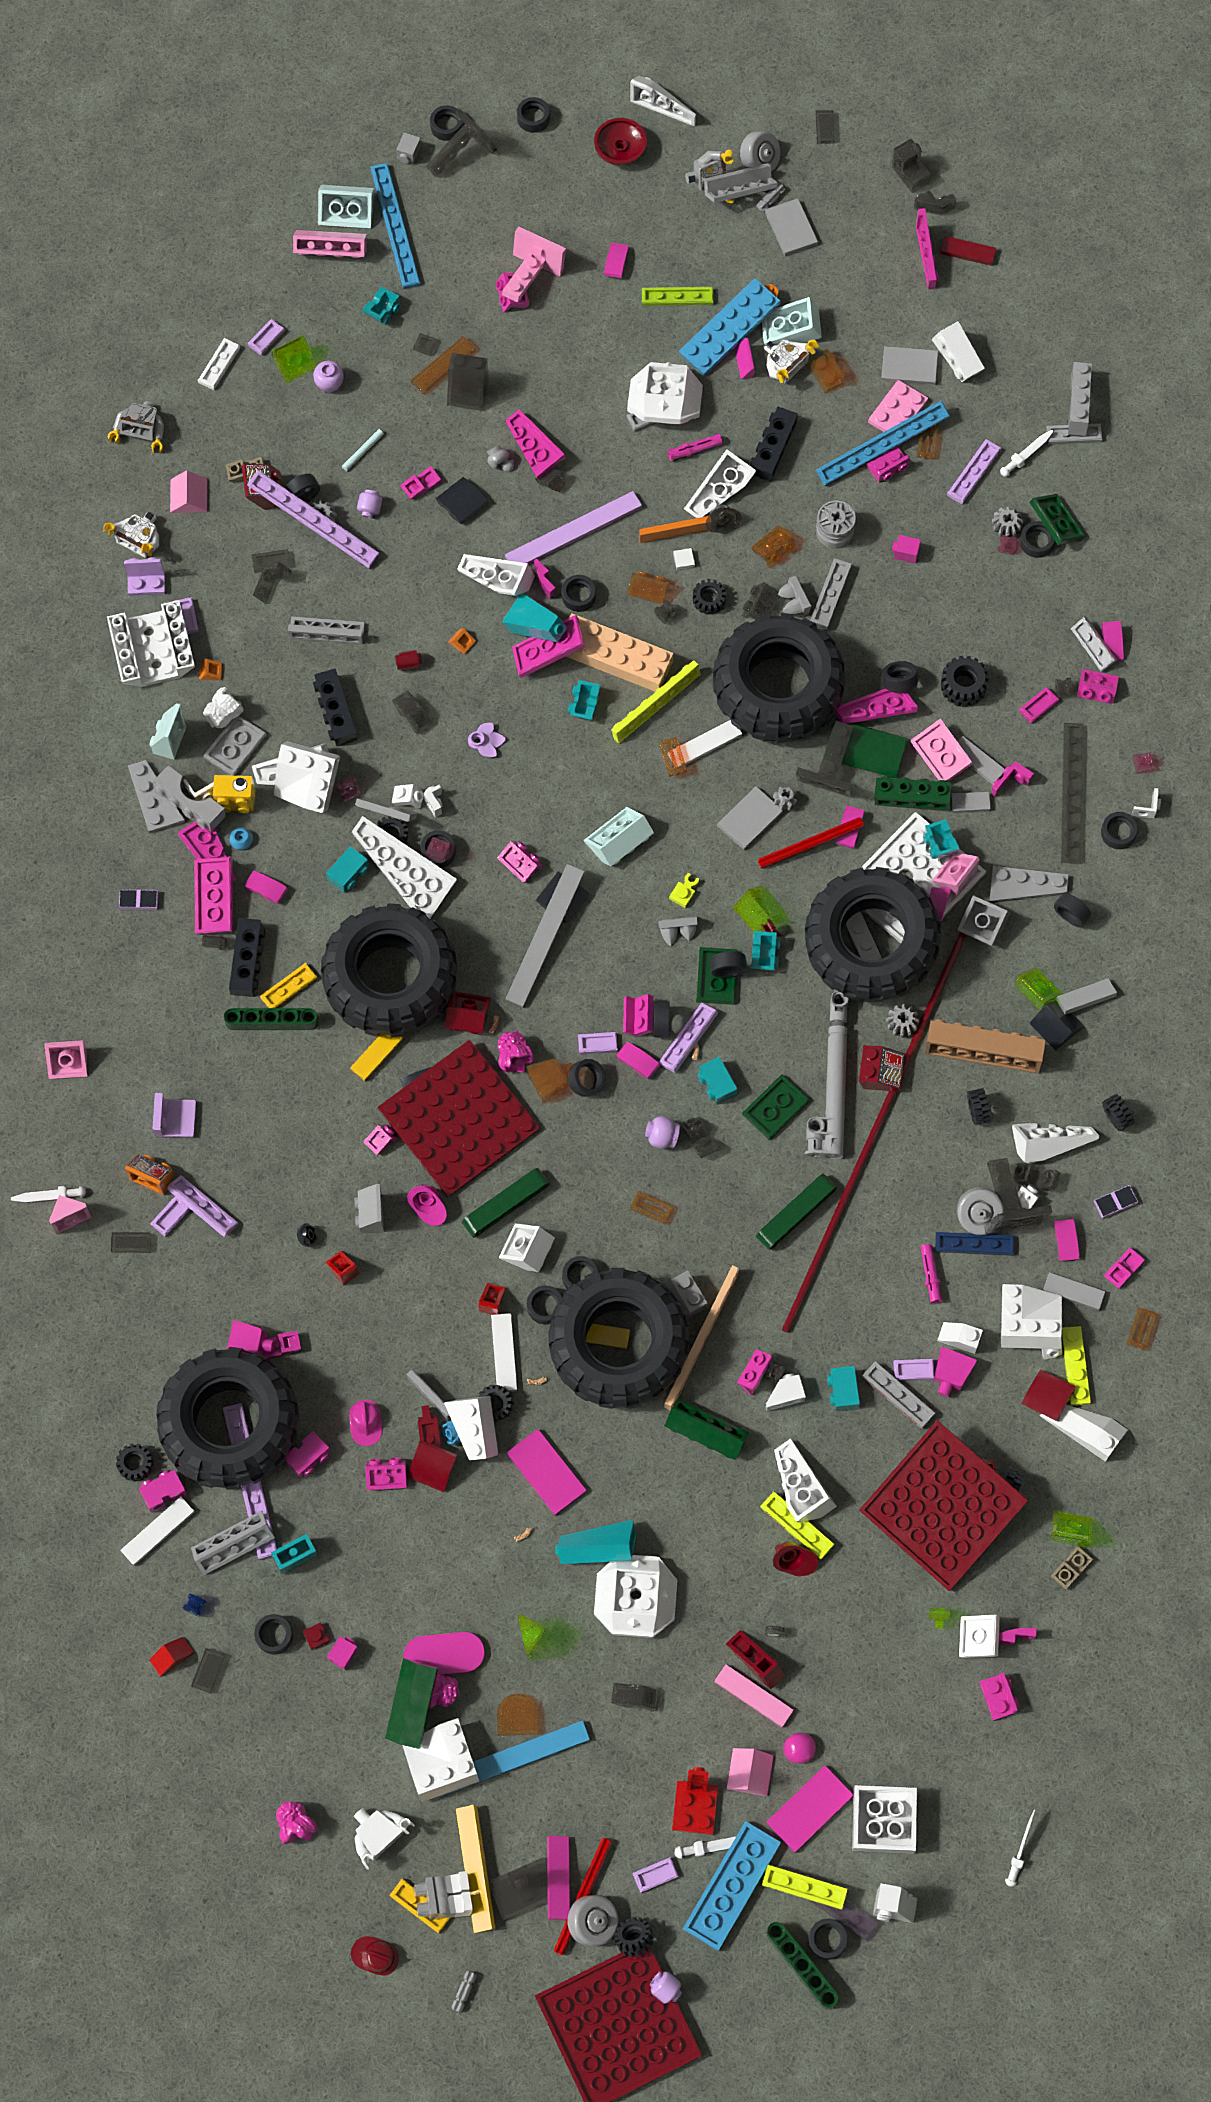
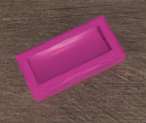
[1019,687,1059,724]

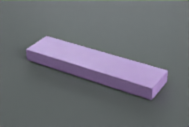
[947,439,1001,504]
[659,1003,718,1073]
[167,1175,238,1237]

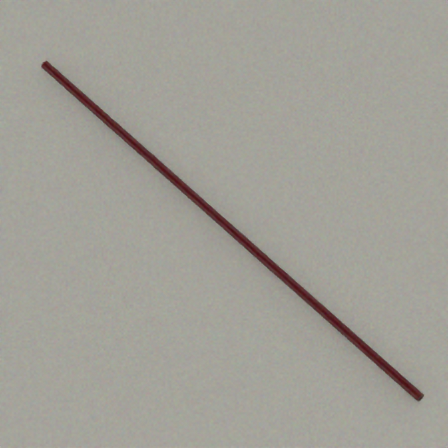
[782,932,967,1333]

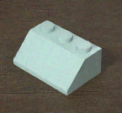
[318,185,374,228]
[584,807,654,867]

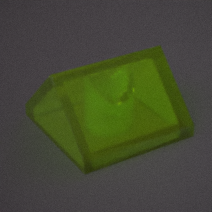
[271,335,317,383]
[732,886,786,933]
[1015,967,1062,1011]
[1049,1510,1093,1548]
[517,1614,547,1661]

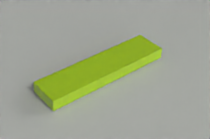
[642,287,713,306]

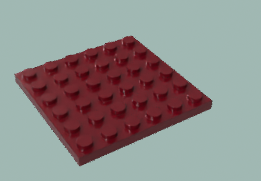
[377,1039,540,1198]
[859,1420,1029,1591]
[535,1949,702,2102]

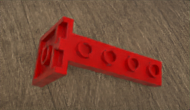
[672,1767,718,1835]

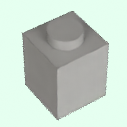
[396,133,421,164]

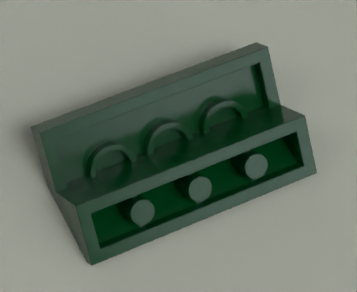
[824,719,907,778]
[385,1658,439,1749]

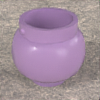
[313,361,344,393]
[645,1116,680,1149]

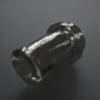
[202,934,227,950]

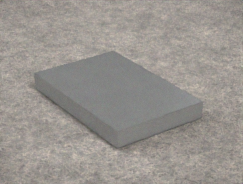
[765,198,818,256]
[881,346,938,385]
[203,716,267,776]
[717,786,783,850]
[355,797,418,822]

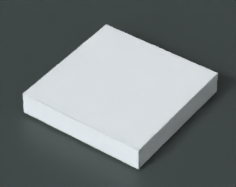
[959,1615,1000,1658]

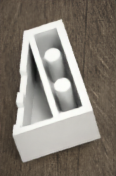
[932,322,985,382]
[444,1396,498,1460]
[873,1883,917,1923]

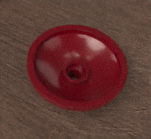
[594,118,647,165]

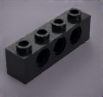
[749,406,798,482]
[312,668,357,746]
[229,918,265,997]

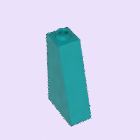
[502,593,567,642]
[555,1520,636,1564]

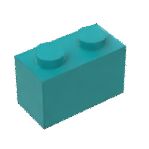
[326,846,369,893]
[697,1057,737,1105]
[827,1366,860,1411]
[271,1534,318,1574]

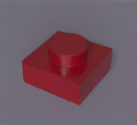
[303,1622,329,1650]

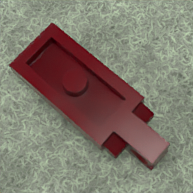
[417,1405,441,1448]

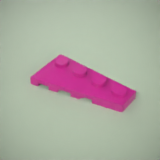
[916,208,939,289]
[505,410,566,480]
[834,688,918,724]
[178,821,236,883]

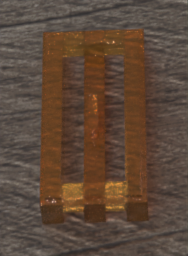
[916,425,939,460]
[659,737,687,777]
[630,1191,673,1225]
[1126,1307,1157,1351]

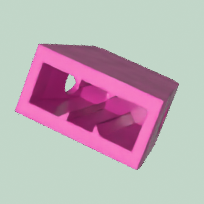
[227,1320,275,1355]
[934,1347,977,1397]

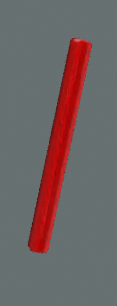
[758,817,864,869]
[554,1838,612,1955]

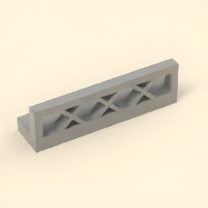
[704,163,778,203]
[288,616,365,644]
[191,1511,275,1575]

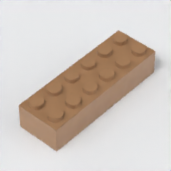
[924,1019,1045,1074]

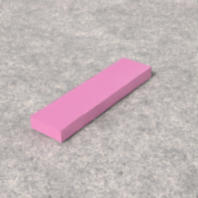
[714,1665,793,1727]

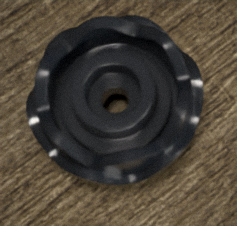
[297,1223,317,1247]

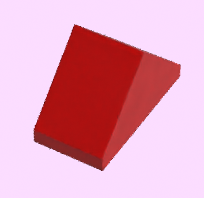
[325,1251,359,1286]
[478,1283,506,1315]
[149,1637,194,1677]

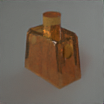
[526,1058,572,1104]

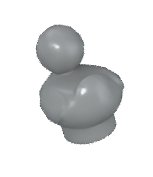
[487,445,514,472]

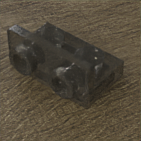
[742,582,780,619]

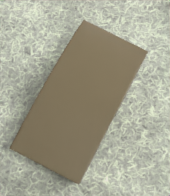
[226,457,265,482]
[1051,1546,1093,1589]

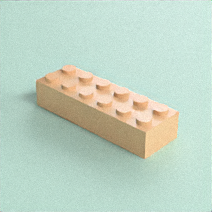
[566,613,673,692]

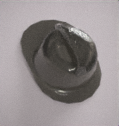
[705,505,741,534]

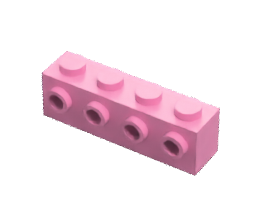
[293,230,367,258]

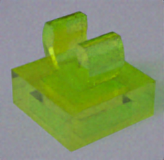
[928,1608,950,1629]

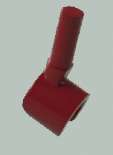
[761,919,781,937]

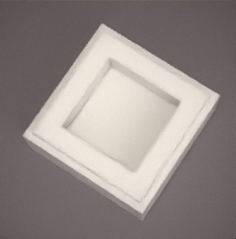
[673,548,695,570]

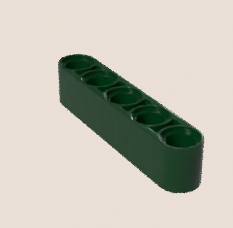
[223,1008,319,1030]
[461,1168,550,1238]
[756,1173,837,1251]
[766,1922,838,2010]

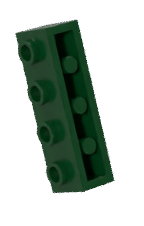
[874,776,952,810]
[664,1399,749,1460]

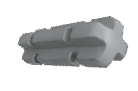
[757,183,785,212]
[452,1971,476,2012]

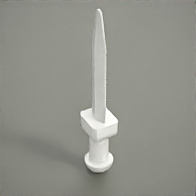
[1000,430,1053,477]
[11,1186,86,1202]
[1005,1810,1035,1887]
[675,1837,736,1859]

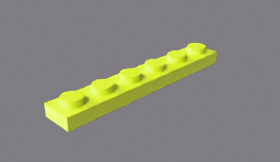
[611,660,701,743]

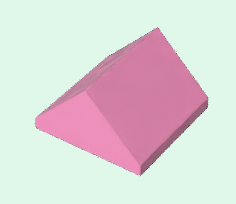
[170,470,207,513]
[932,853,980,897]
[44,1040,87,1079]
[49,1195,92,1234]
[727,1748,773,1796]

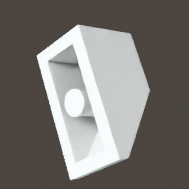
[937,1322,983,1354]
[766,1374,805,1411]

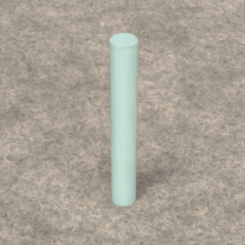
[342,429,384,471]

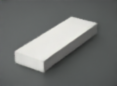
[198,338,240,390]

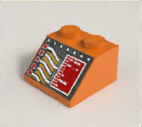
[125,1154,175,1195]

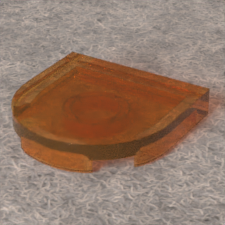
[497,1694,538,1736]

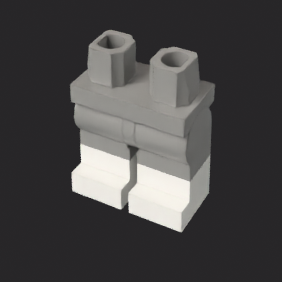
[414,1871,473,1920]

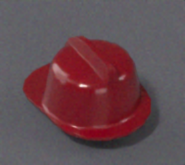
[773,1541,818,1577]
[350,1936,399,1976]

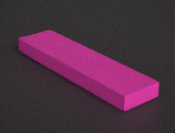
[547,1836,570,1921]

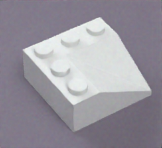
[274,741,340,813]
[1001,1284,1062,1349]
[402,1718,479,1802]
[852,1785,917,1854]

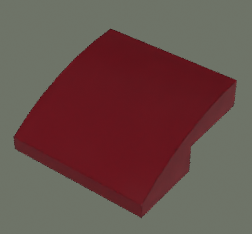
[1021,1369,1076,1422]
[407,1440,457,1493]

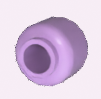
[357,490,382,518]
[650,1972,682,2004]

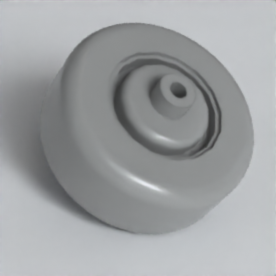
[740,131,780,172]
[957,1187,1004,1235]
[568,1895,619,1947]

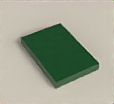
[1029,494,1086,545]
[696,947,738,1005]
[742,1074,810,1140]

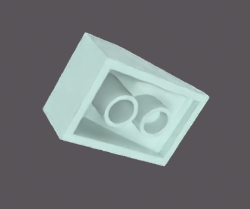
[762,297,822,345]
[150,704,186,759]

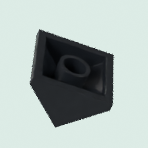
[1029,1000,1084,1051]

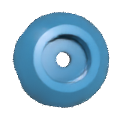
[229,827,253,850]
[442,1421,461,1446]

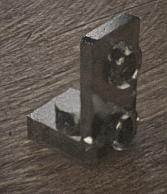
[253,561,292,604]

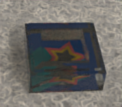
[413,333,437,356]

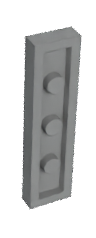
[810,558,852,629]
[862,1361,935,1429]

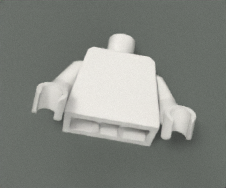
[354,1808,415,1869]

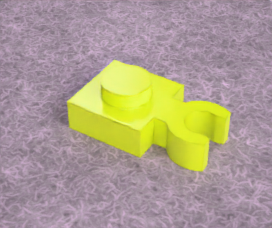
[669,873,699,908]

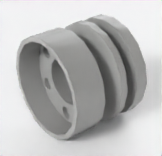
[816,500,856,549]

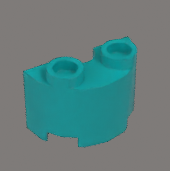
[362,286,400,325]
[568,680,600,720]
[923,819,960,859]
[751,931,780,970]

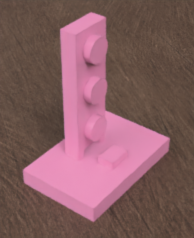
[502,226,566,302]

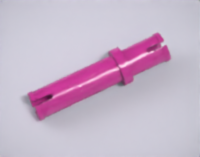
[667,433,722,461]
[920,1244,943,1304]

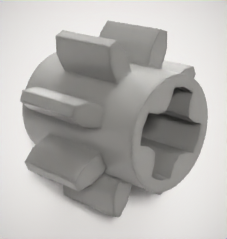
[773,787,797,810]

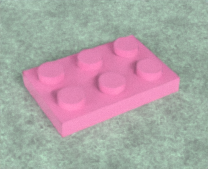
[868,380,928,432]
[910,719,973,782]

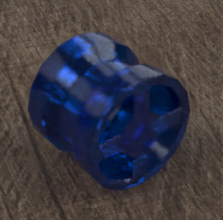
[182,1593,207,1617]

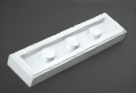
[668,720,742,770]
[491,1313,517,1392]
[120,1497,195,1566]

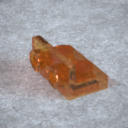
[808,349,846,393]
[751,525,796,568]
[627,570,669,604]

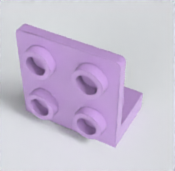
[124,557,165,596]
[153,1093,196,1138]

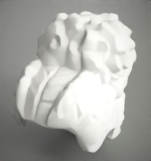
[203,687,243,728]

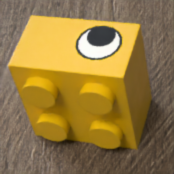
[213,775,255,813]

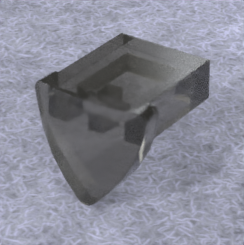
[535,468,565,492]

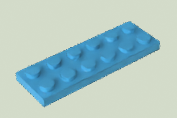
[679,278,781,376]
[682,1821,781,1951]

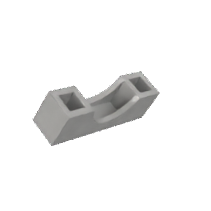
[1068,362,1092,436]
[153,765,226,832]

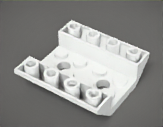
[107,600,195,687]

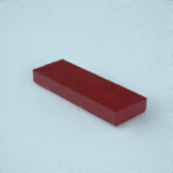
[940,236,996,266]

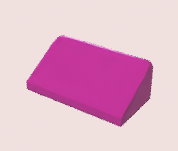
[735,338,755,379]
[930,887,951,925]

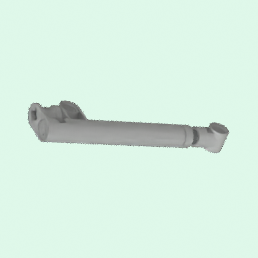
[804,991,848,1159]

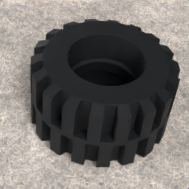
[941,656,989,707]

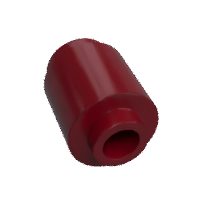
[395,650,423,671]

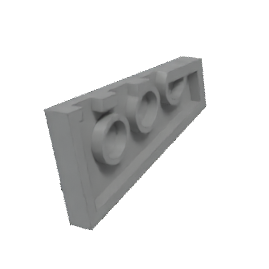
[128,760,185,834]
[989,866,1068,903]

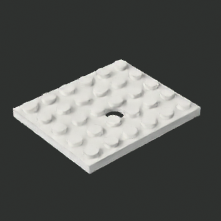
[861,812,986,943]

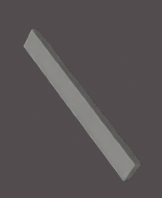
[505,864,584,1008]

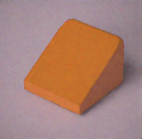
[448,628,476,654]
[199,659,222,680]

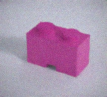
[285,1431,330,1478]
[139,1470,187,1513]

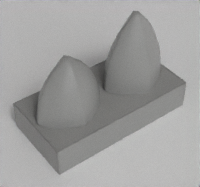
[778,576,811,617]
[658,916,697,946]

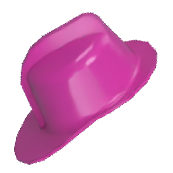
[407,1184,447,1226]
[349,1400,382,1446]

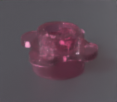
[998,535,1017,555]

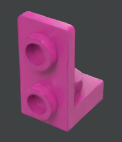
[992,761,1034,797]

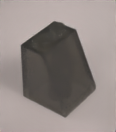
[447,353,489,411]

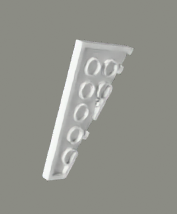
[352,816,457,918]

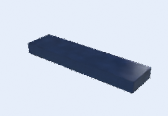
[935,1232,1014,1256]

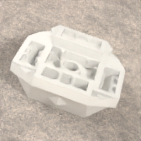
[627,362,703,424]
[594,1555,677,1638]

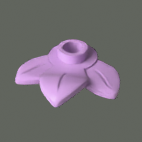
[468,723,505,758]

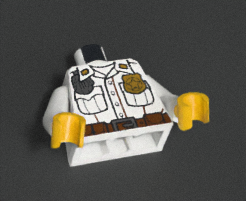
[764,340,819,384]
[102,512,159,558]

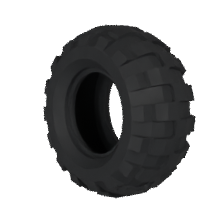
[713,613,846,743]
[805,867,941,1003]
[321,903,458,1038]
[548,1268,689,1409]
[156,1347,299,1490]

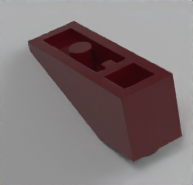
[726,1630,785,1690]

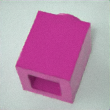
[892,535,921,563]
[327,1636,358,1670]

